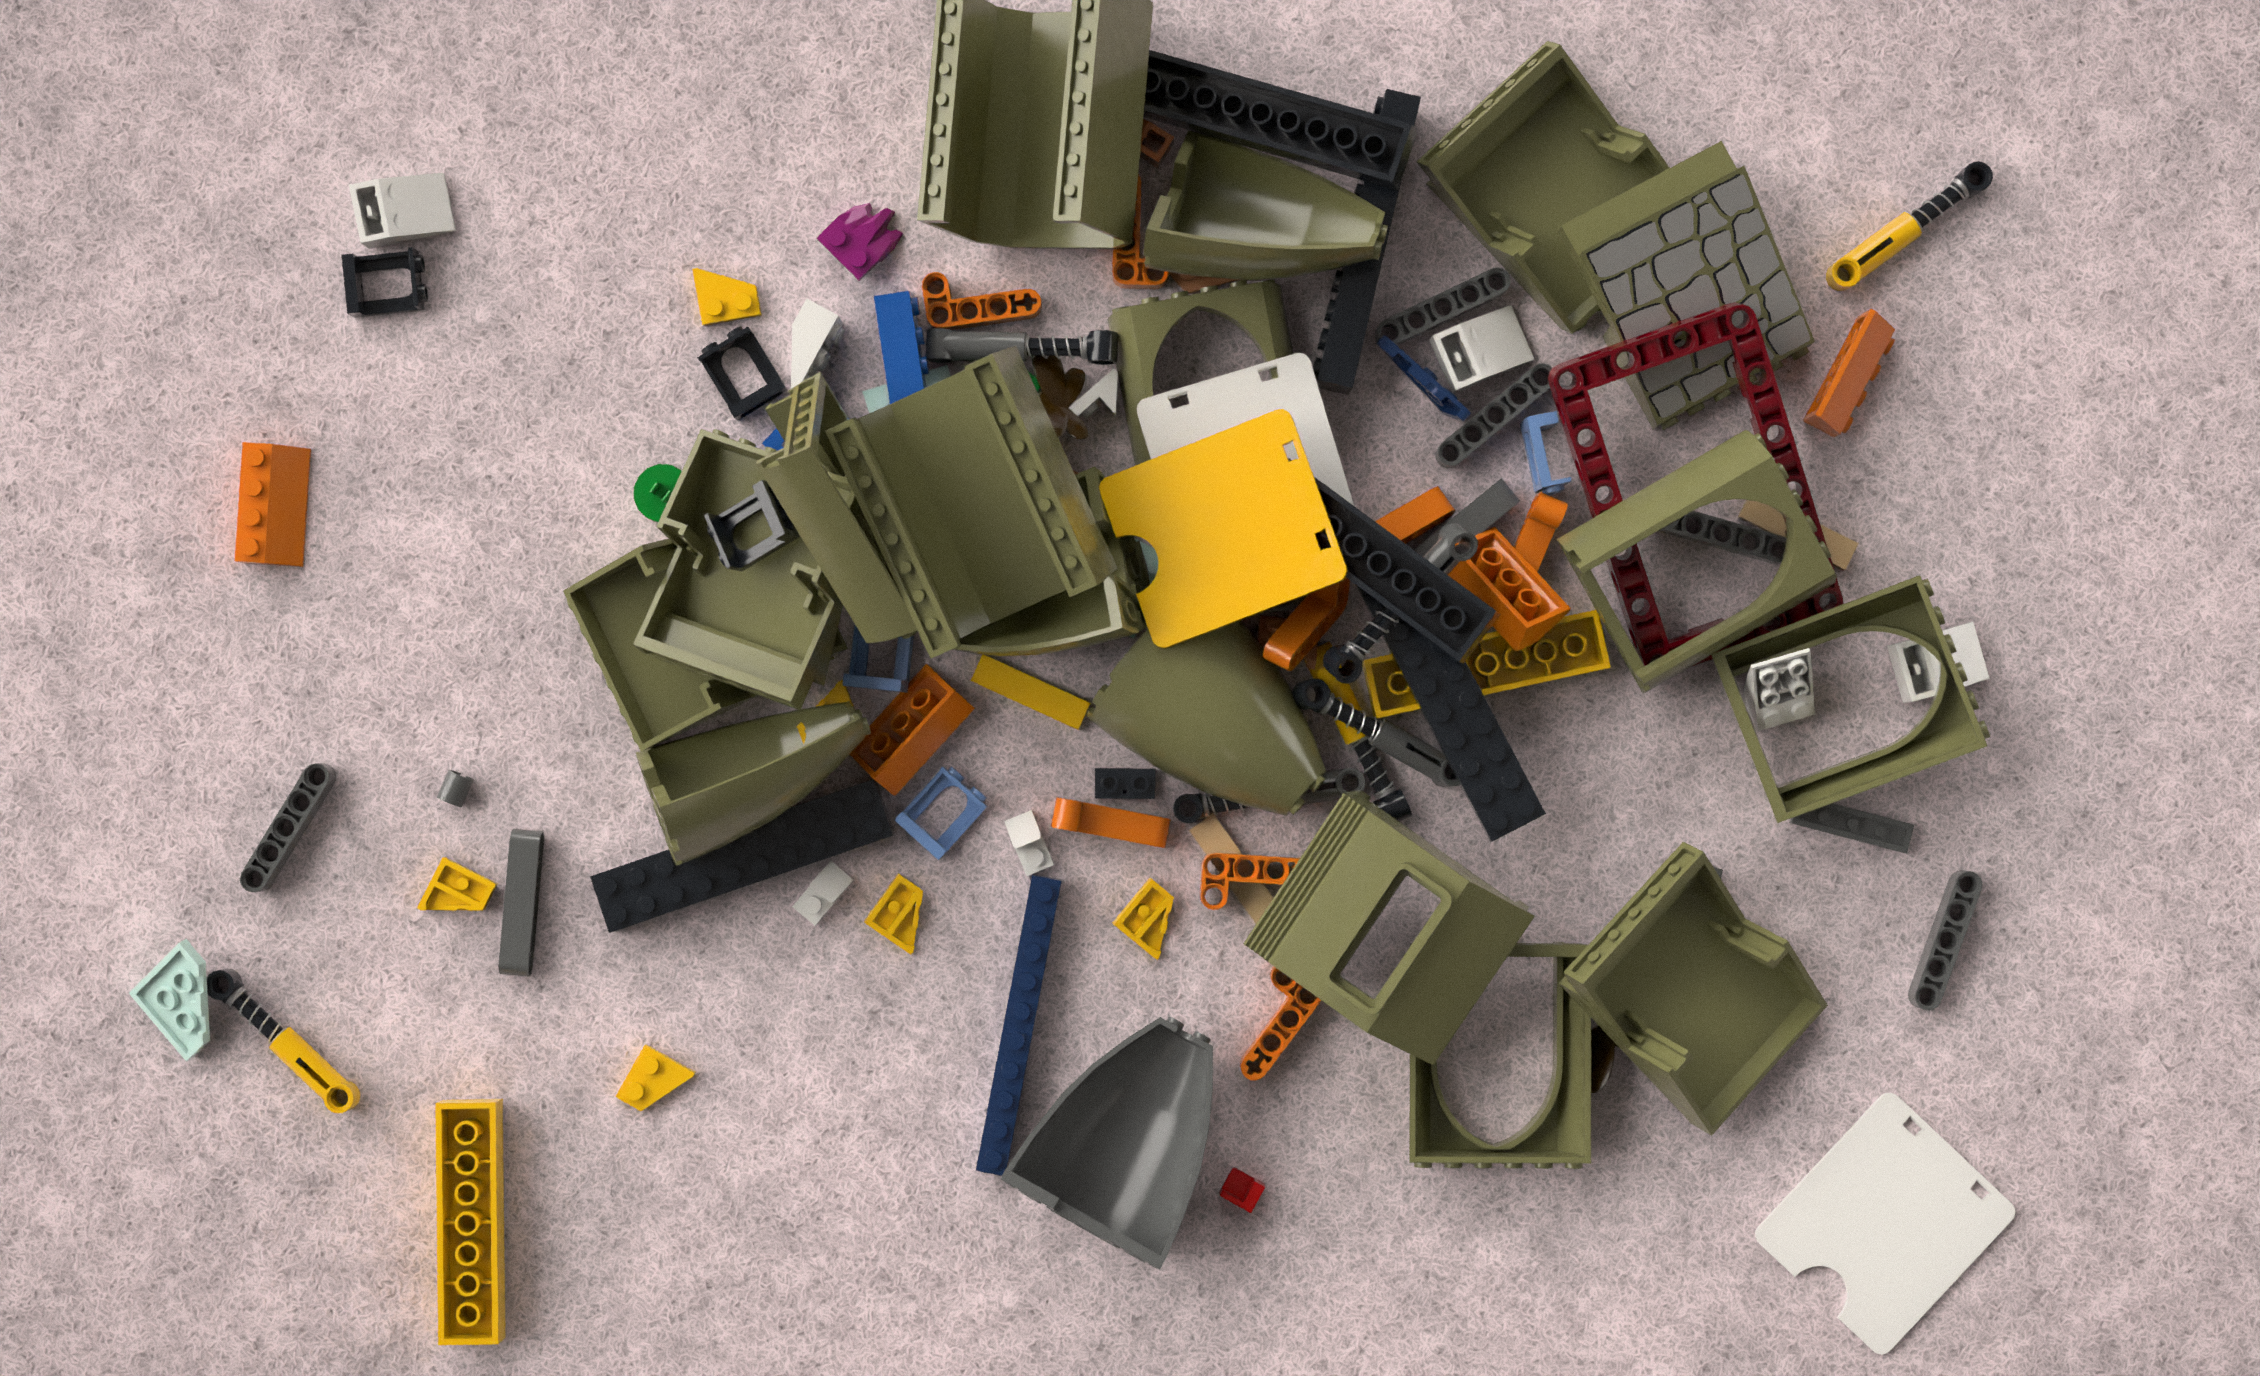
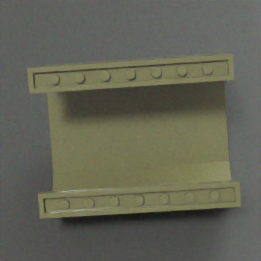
[917,0,1153,249]
[825,346,1118,659]

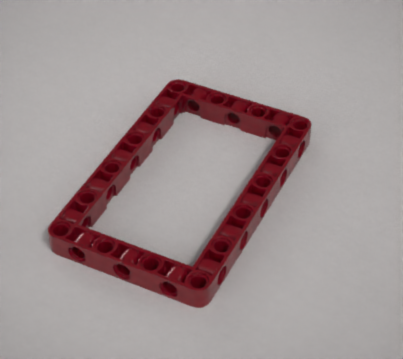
[1548,302,1844,668]

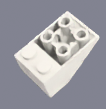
[349,173,456,249]
[791,298,845,389]
[1429,305,1534,394]
[1887,622,1990,703]
[1744,648,1815,731]

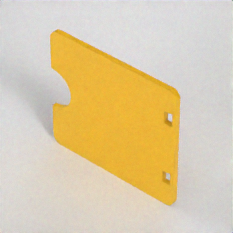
[1099,409,1348,648]

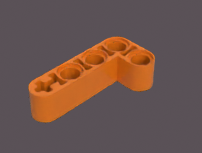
[1112,174,1169,290]
[922,272,1042,330]
[1375,486,1456,544]
[1514,492,1568,572]
[1263,577,1350,671]
[1051,797,1171,848]
[1199,852,1300,910]
[1240,967,1321,1081]

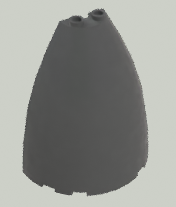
[1000,1016,1213,1270]

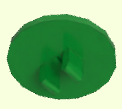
[634,464,682,522]

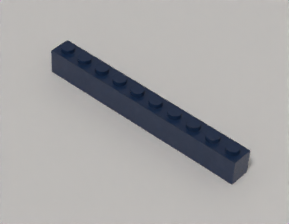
[976,874,1062,1176]

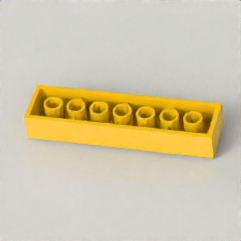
[1362,610,1611,719]
[435,1099,506,1345]

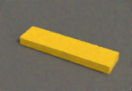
[970,654,1091,730]

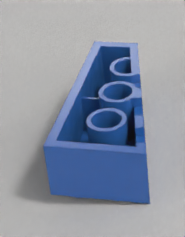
[874,291,929,404]

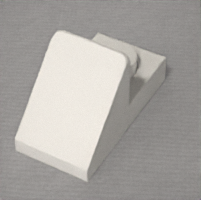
[1069,368,1118,419]
[1004,810,1054,876]
[792,861,854,926]

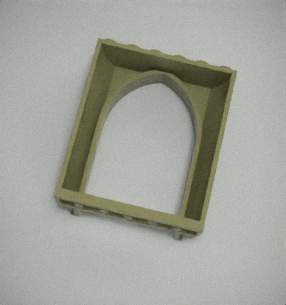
[1107,279,1294,465]
[756,372,917,643]
[1556,430,1837,693]
[1712,575,1990,823]
[1409,942,1591,1169]

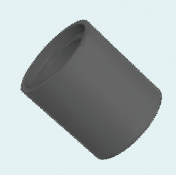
[437,770,474,807]

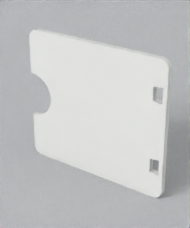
[1137,353,1354,506]
[1755,1093,2015,1355]

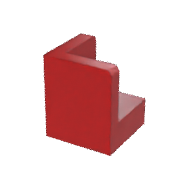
[1219,1167,1265,1213]

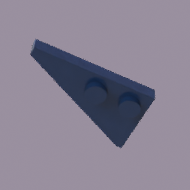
[1375,335,1471,422]

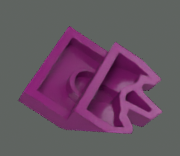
[817,203,903,281]

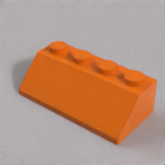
[1803,309,1895,437]
[235,442,311,567]
[1448,527,1571,652]
[850,664,975,796]

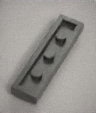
[1789,803,1914,853]

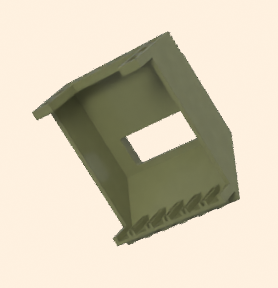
[1243,790,1535,1065]

